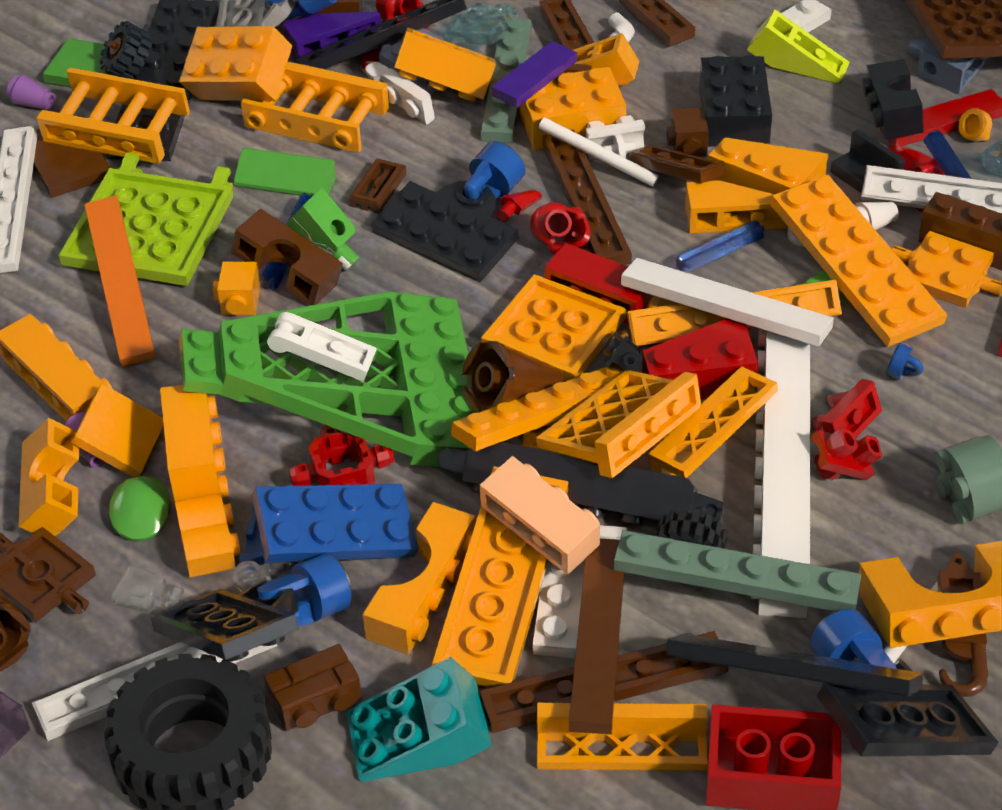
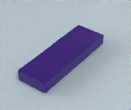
[492,41,577,108]

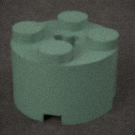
[934,435,1002,524]

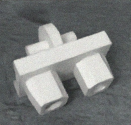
[586,115,645,160]

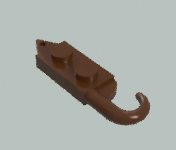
[937,551,988,697]

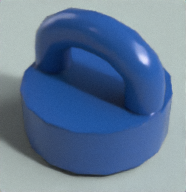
[886,342,924,380]

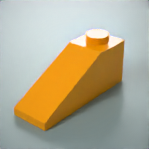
[573,33,639,86]
[685,180,788,234]

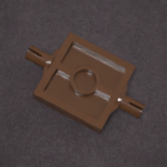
[0,527,96,623]

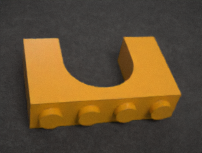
[859,541,1002,648]

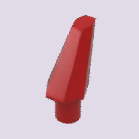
[497,190,543,221]

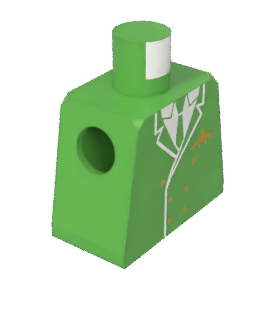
[286,188,359,272]

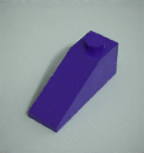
[282,12,381,59]

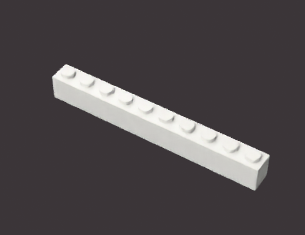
[751,328,810,618]

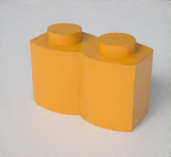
[175,493,241,578]

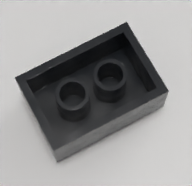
[699,55,772,147]

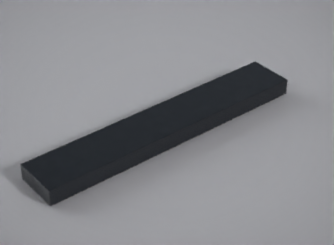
[290,0,467,69]
[666,634,923,697]

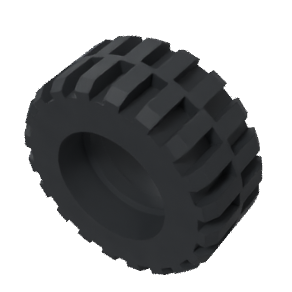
[103,653,272,810]

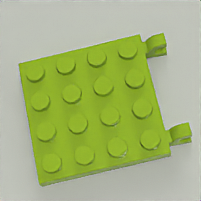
[59,152,234,286]

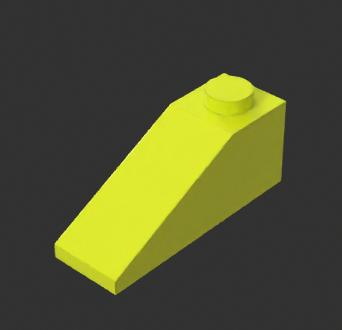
[747,10,850,84]

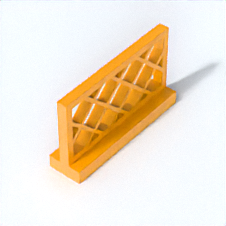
[536,370,701,478]

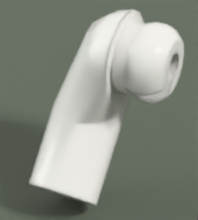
[608,13,635,42]

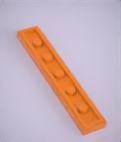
[84,195,157,367]

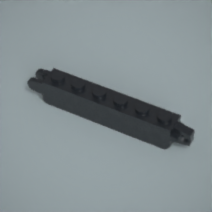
[438,442,724,526]

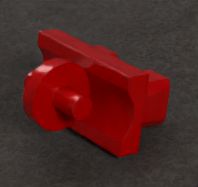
[811,428,882,480]

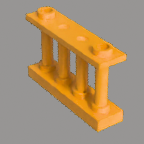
[241,62,389,153]
[36,67,190,164]

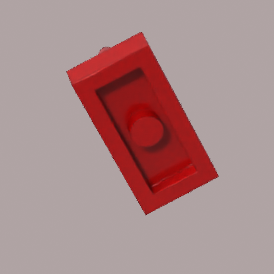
[811,379,882,438]

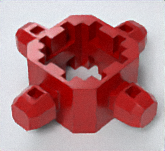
[289,425,395,486]

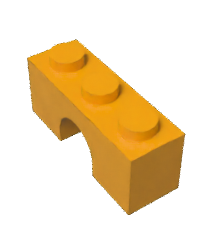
[18,418,79,537]

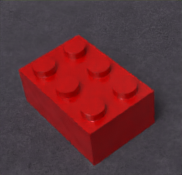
[706,704,841,810]

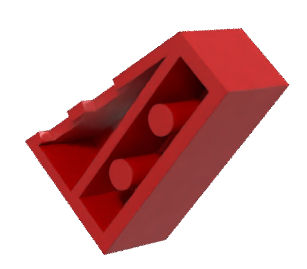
[642,318,758,400]

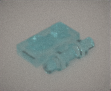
[442,3,519,45]

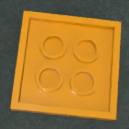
[481,274,626,381]

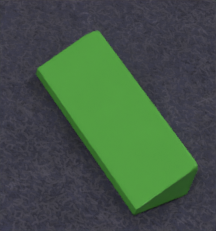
[234,148,337,197]

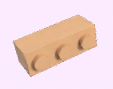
[480,456,600,575]

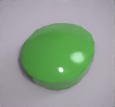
[109,476,170,541]

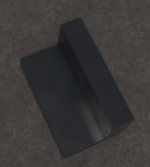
[830,129,905,193]

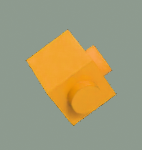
[213,262,260,315]

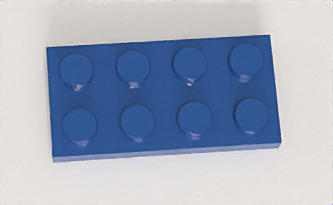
[252,484,419,562]

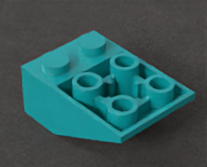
[346,657,492,782]

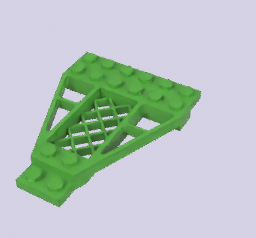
[179,292,476,467]

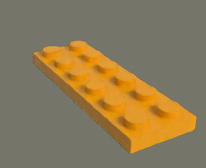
[770,175,948,347]
[431,466,568,688]

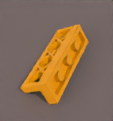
[648,366,778,478]
[537,703,708,771]

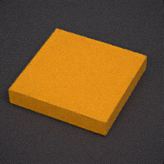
[71,383,164,477]

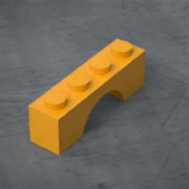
[363,502,476,655]

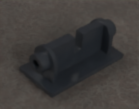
[603,328,641,371]

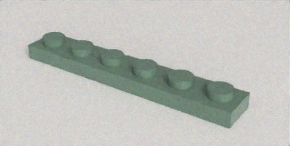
[481,17,532,143]
[614,530,861,612]

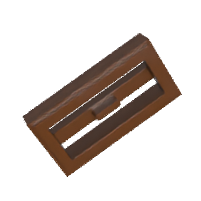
[349,158,407,214]

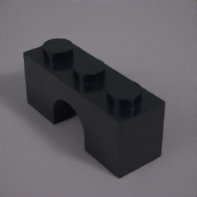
[862,59,924,139]

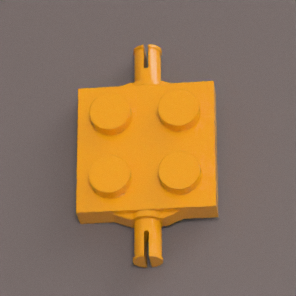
[892,231,1002,308]

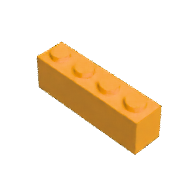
[0,313,113,421]

